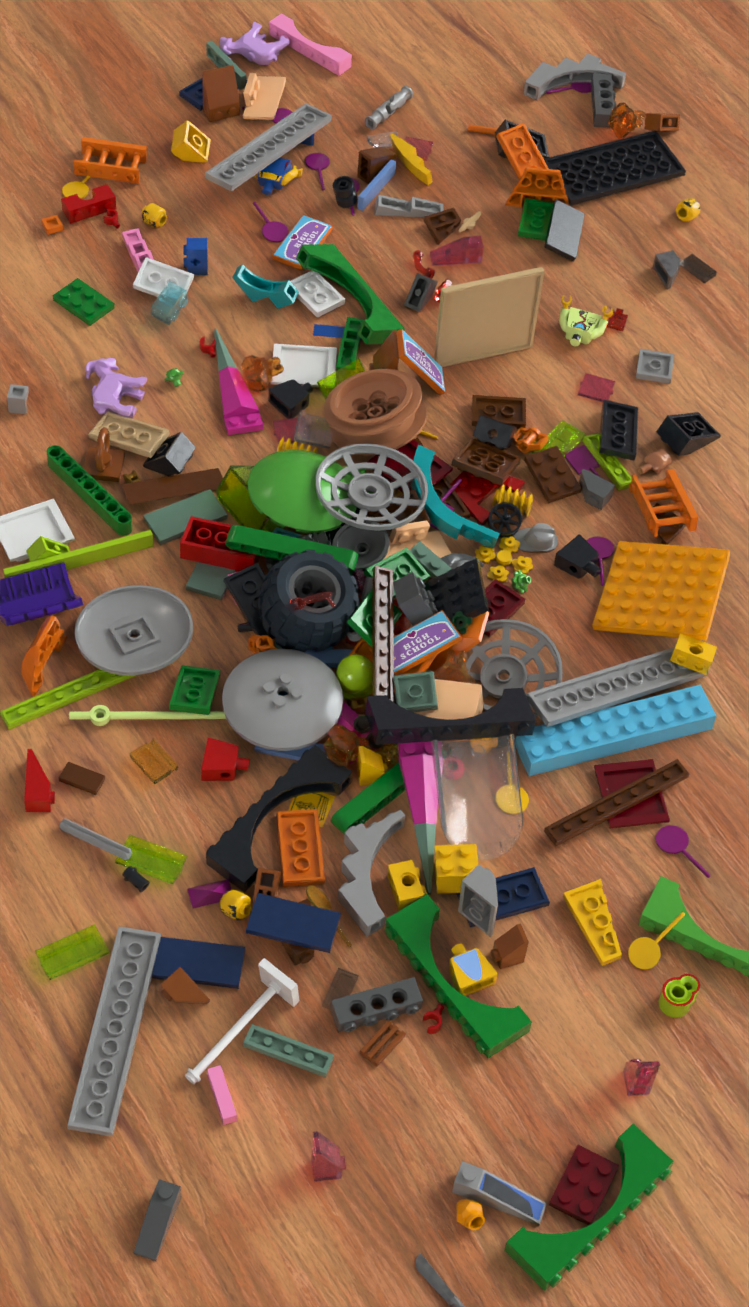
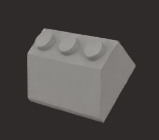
[458,864,498,937]

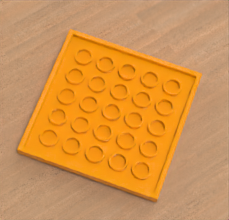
[592,541,730,641]

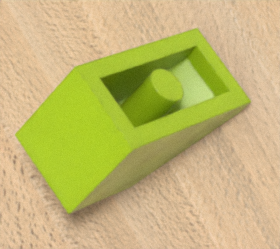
[26,536,70,562]

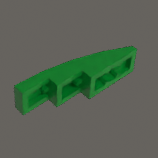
[336,317,364,371]

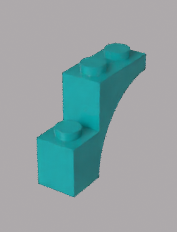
[232,265,299,309]

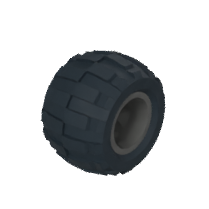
[258,550,359,652]

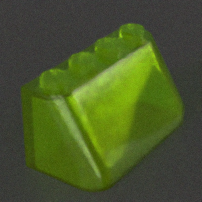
[217,465,282,532]

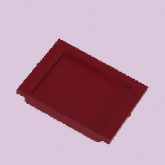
[367,439,453,494]
[594,759,670,829]

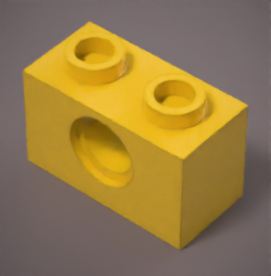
[670,633,717,675]
[387,860,426,911]

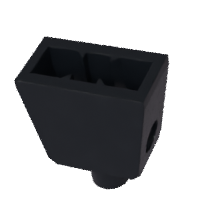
[268,379,313,421]
[554,534,602,579]

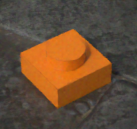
[41,215,63,235]

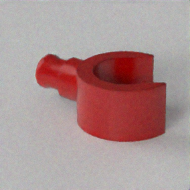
[103,209,120,228]
[200,336,216,358]
[423,1004,444,1034]

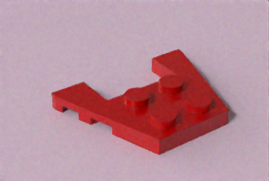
[450,471,525,526]

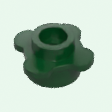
[451,611,473,634]

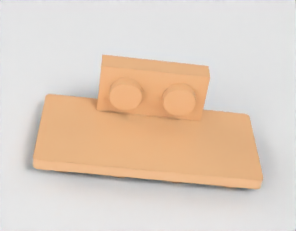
[243,73,286,120]
[383,520,451,560]

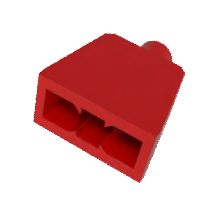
[201,738,250,781]

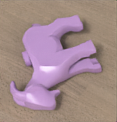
[219,22,290,65]
[85,358,147,418]

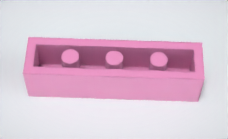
[207,1065,237,1125]

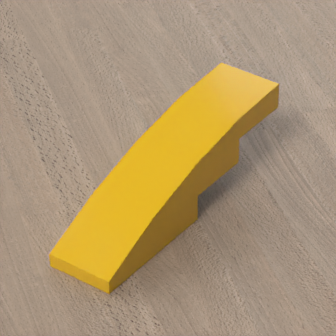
[390,133,432,186]

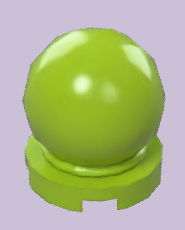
[336,654,372,700]

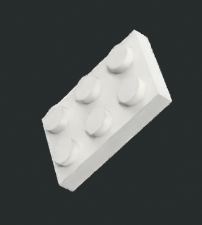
[133,257,194,305]
[291,271,345,318]

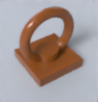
[83,427,125,482]

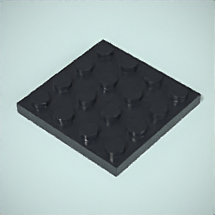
[424,558,489,624]

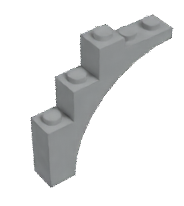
[524,53,626,100]
[338,809,405,937]

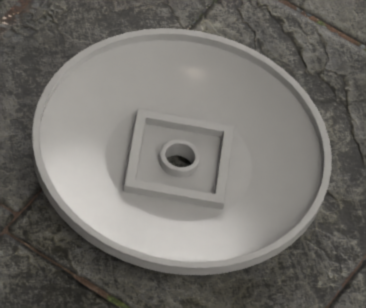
[75,585,193,675]
[222,649,343,751]

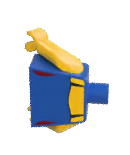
[254,158,303,195]

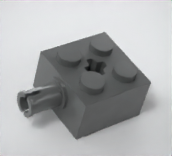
[393,572,438,626]

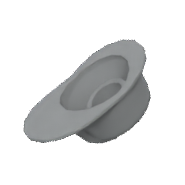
[514,523,558,552]

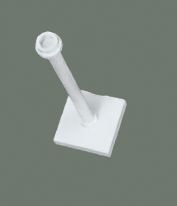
[185,958,299,1084]

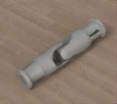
[365,86,413,130]

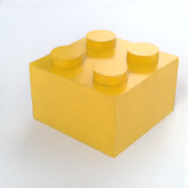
[434,844,478,894]

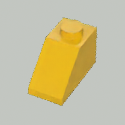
[357,746,388,786]

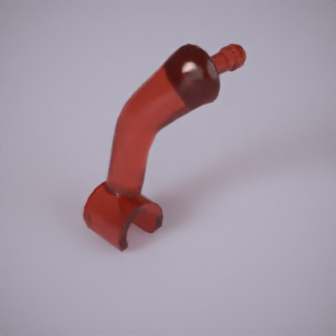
[413,250,435,279]
[290,592,336,610]

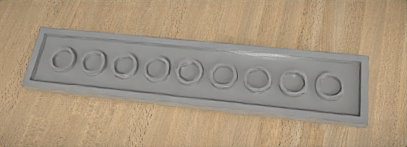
[205,103,332,191]
[527,647,709,727]
[67,926,161,1137]

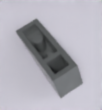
[134,1179,181,1261]

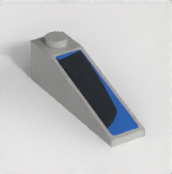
[452,1161,547,1225]

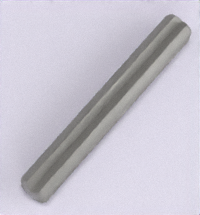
[59,819,132,860]

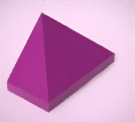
[187,879,232,908]

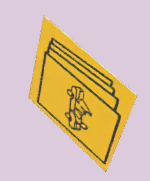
[288,792,335,828]

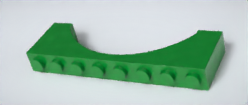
[296,244,405,345]
[384,894,532,1058]
[504,1123,674,1291]

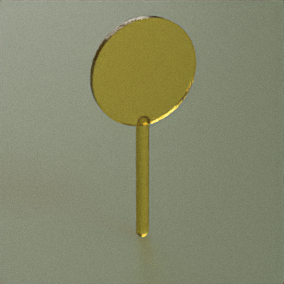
[306,885,352,947]

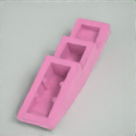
[122,228,154,272]

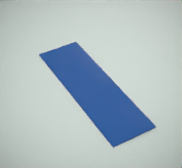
[313,324,362,340]

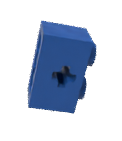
[183,238,208,275]

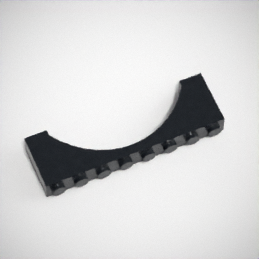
[365,688,536,745]
[206,745,352,893]

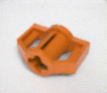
[513,427,549,453]
[248,634,276,654]

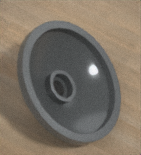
[332,520,390,570]

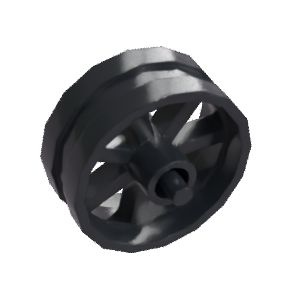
[488,502,522,538]

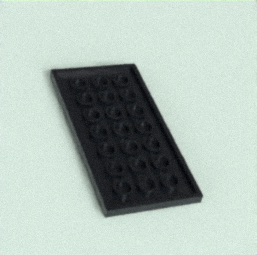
[544,130,686,205]

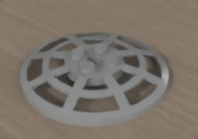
[315,444,428,531]
[444,619,563,718]

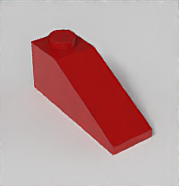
[24,749,55,812]

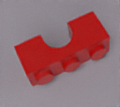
[61,184,116,224]

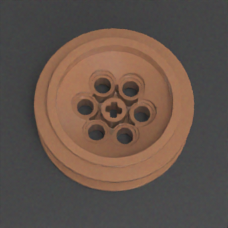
[323,369,427,456]

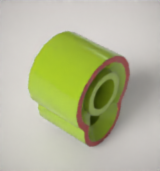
[658,974,700,1018]

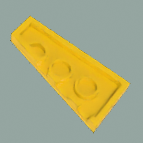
[563,879,622,966]

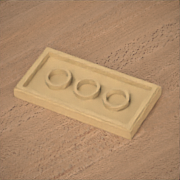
[88,411,170,458]

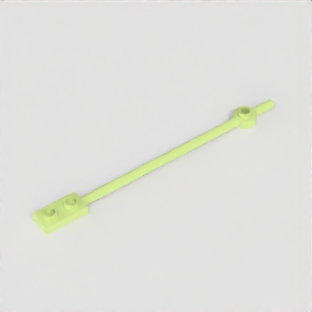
[69,705,226,726]

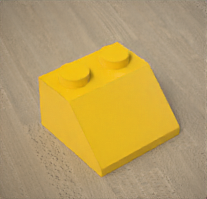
[171,120,211,163]

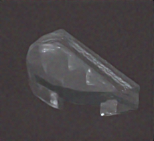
[367,131,398,148]

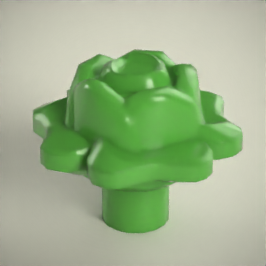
[164,368,184,387]
[511,570,531,593]

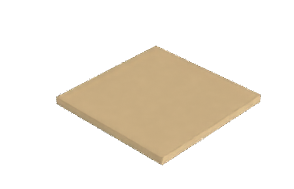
[434,267,544,367]

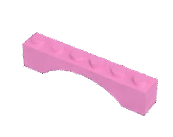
[269,13,352,76]

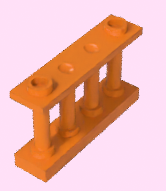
[74,137,147,184]
[629,469,698,537]

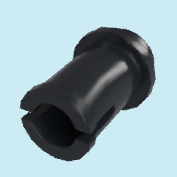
[122,866,150,892]

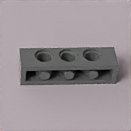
[591,73,617,128]
[330,977,423,1032]

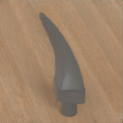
[440,553,484,569]

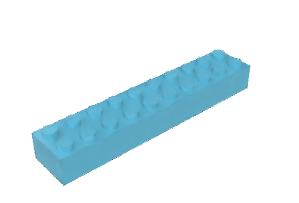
[514,685,717,777]

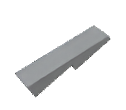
[375,194,443,217]

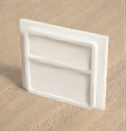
[270,344,337,388]
[0,499,75,562]

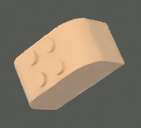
[414,679,483,744]

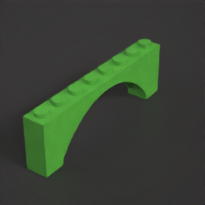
[639,876,749,977]

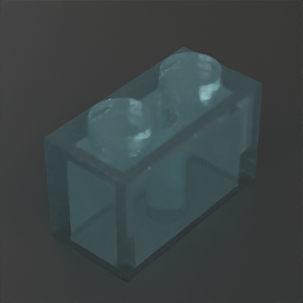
[151,281,189,325]

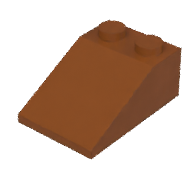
[202,65,240,122]
[369,330,399,370]

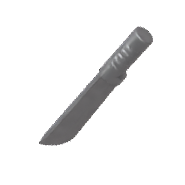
[415,1253,465,1307]

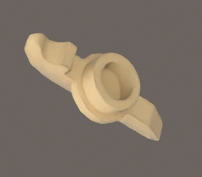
[459,211,481,233]

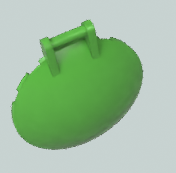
[248,450,374,533]

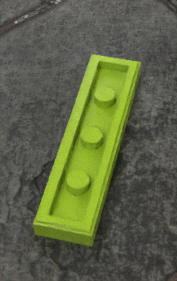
[582,433,632,491]

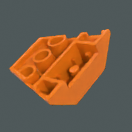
[505,167,569,207]
[430,611,489,675]
[21,615,68,697]

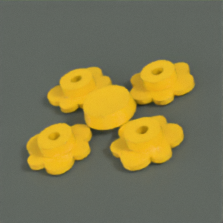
[475,536,533,582]

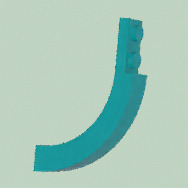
[411,445,500,549]

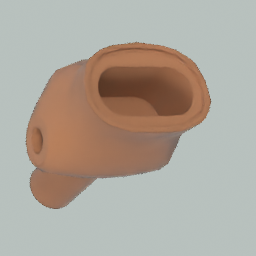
[638,449,672,474]

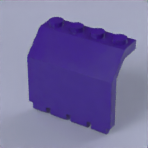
[0,562,83,626]

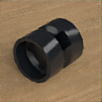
[332,176,358,208]

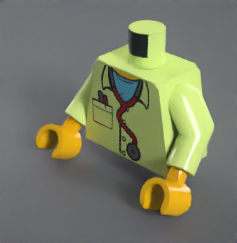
[559,295,613,346]

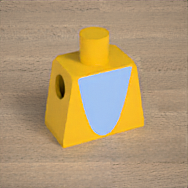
[449,943,497,996]

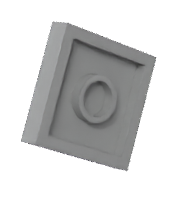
[636,349,674,384]

